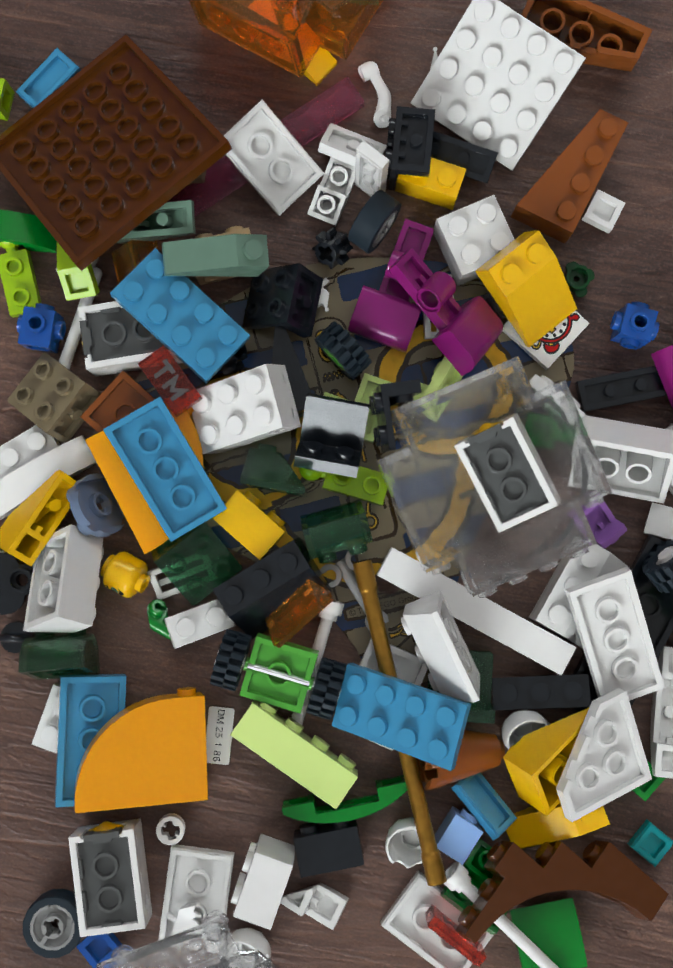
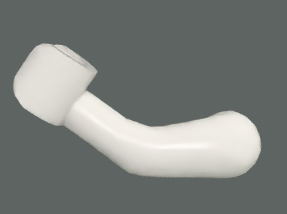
[358,61,391,128]

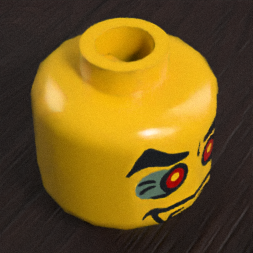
[101,551,150,598]

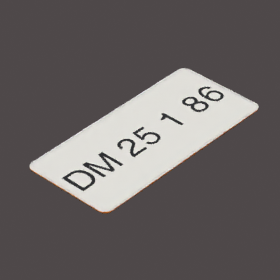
[206,706,235,765]

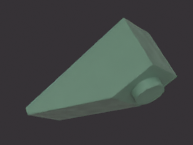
[117,200,196,244]
[162,234,269,277]

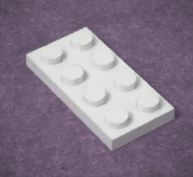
[565,567,665,701]

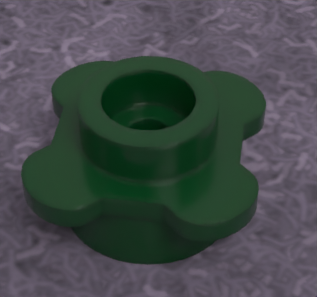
[564,261,595,298]

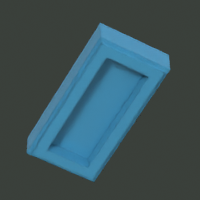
[16,48,81,108]
[451,773,517,840]

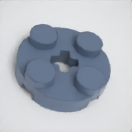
[66,473,125,537]

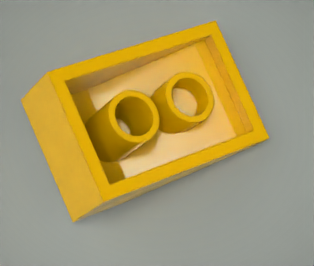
[475,230,577,347]
[503,708,589,816]

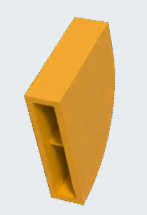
[85,396,204,554]
[74,687,208,813]

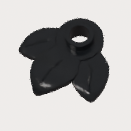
[0,553,33,615]

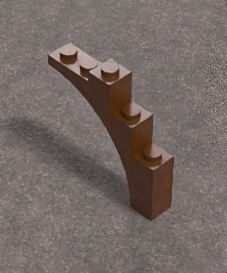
[455,840,669,944]

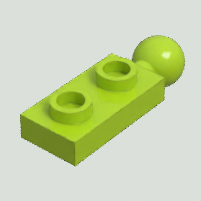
[0,242,42,318]
[299,466,391,506]

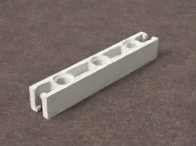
[376,547,576,676]

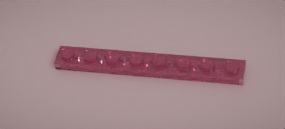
[167,76,365,216]

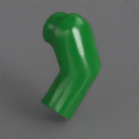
[147,599,171,641]

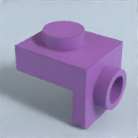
[571,493,627,549]

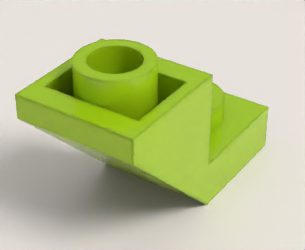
[57,242,100,301]

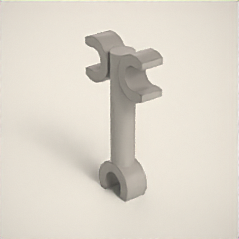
[320,547,389,630]

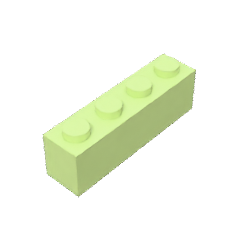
[230,700,358,809]

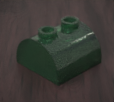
[300,500,373,564]
[18,629,100,680]

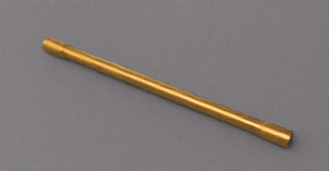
[353,560,447,886]

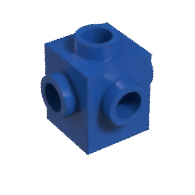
[610,302,660,350]
[17,303,66,354]

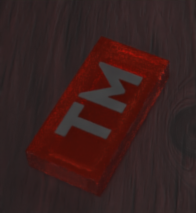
[138,345,203,417]
[425,905,487,967]

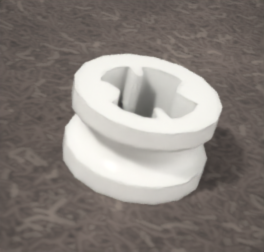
[156,813,186,845]

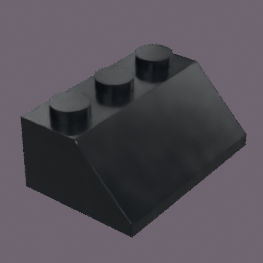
[212,537,332,639]

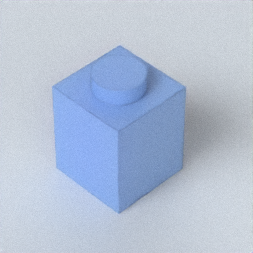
[435,806,483,865]

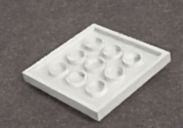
[411,0,586,171]

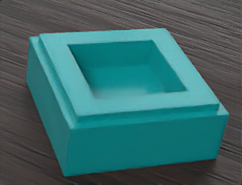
[627,819,673,867]

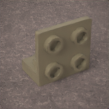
[7,352,101,443]

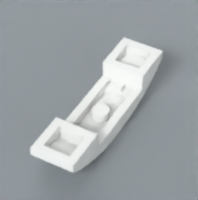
[0,435,97,520]
[650,646,673,779]

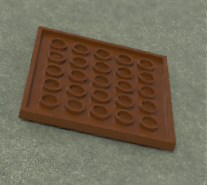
[0,34,232,271]

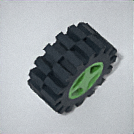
[314,321,372,381]

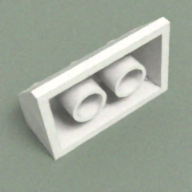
[569,415,673,504]
[23,524,104,633]
[529,536,630,649]
[401,590,480,703]

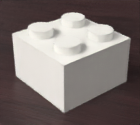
[434,195,515,286]
[230,833,295,930]

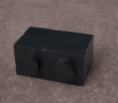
[293,819,364,878]

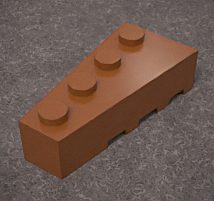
[521,0,653,72]
[511,109,629,244]

